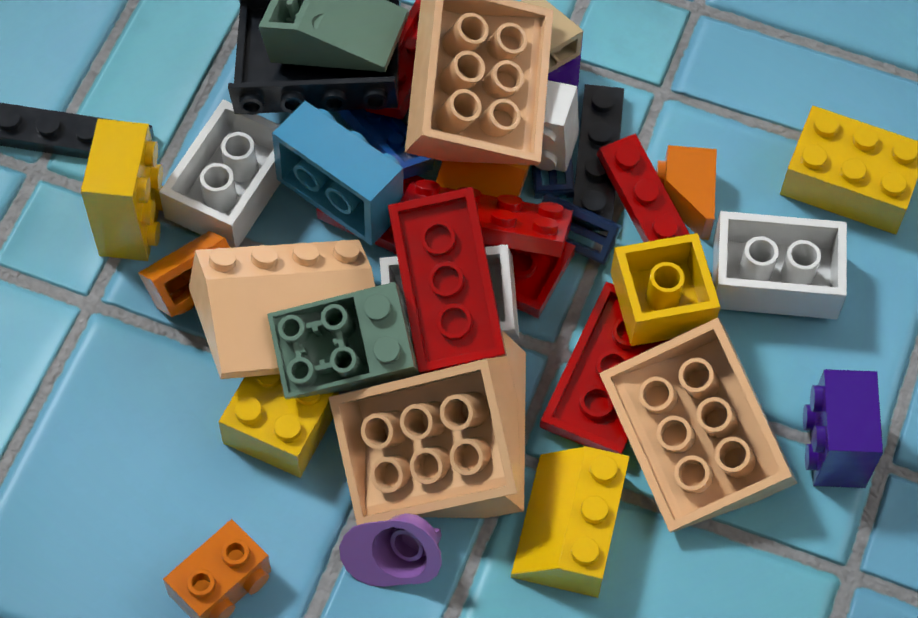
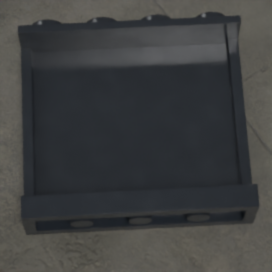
[228,0,401,115]

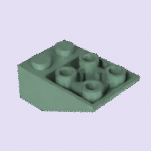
[259,0,409,72]
[267,282,421,400]

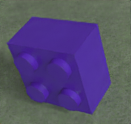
[803,369,883,488]

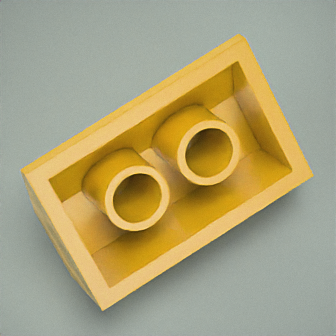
[511,446,630,598]

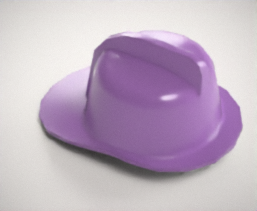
[339,513,442,587]

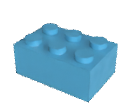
[272,101,403,246]

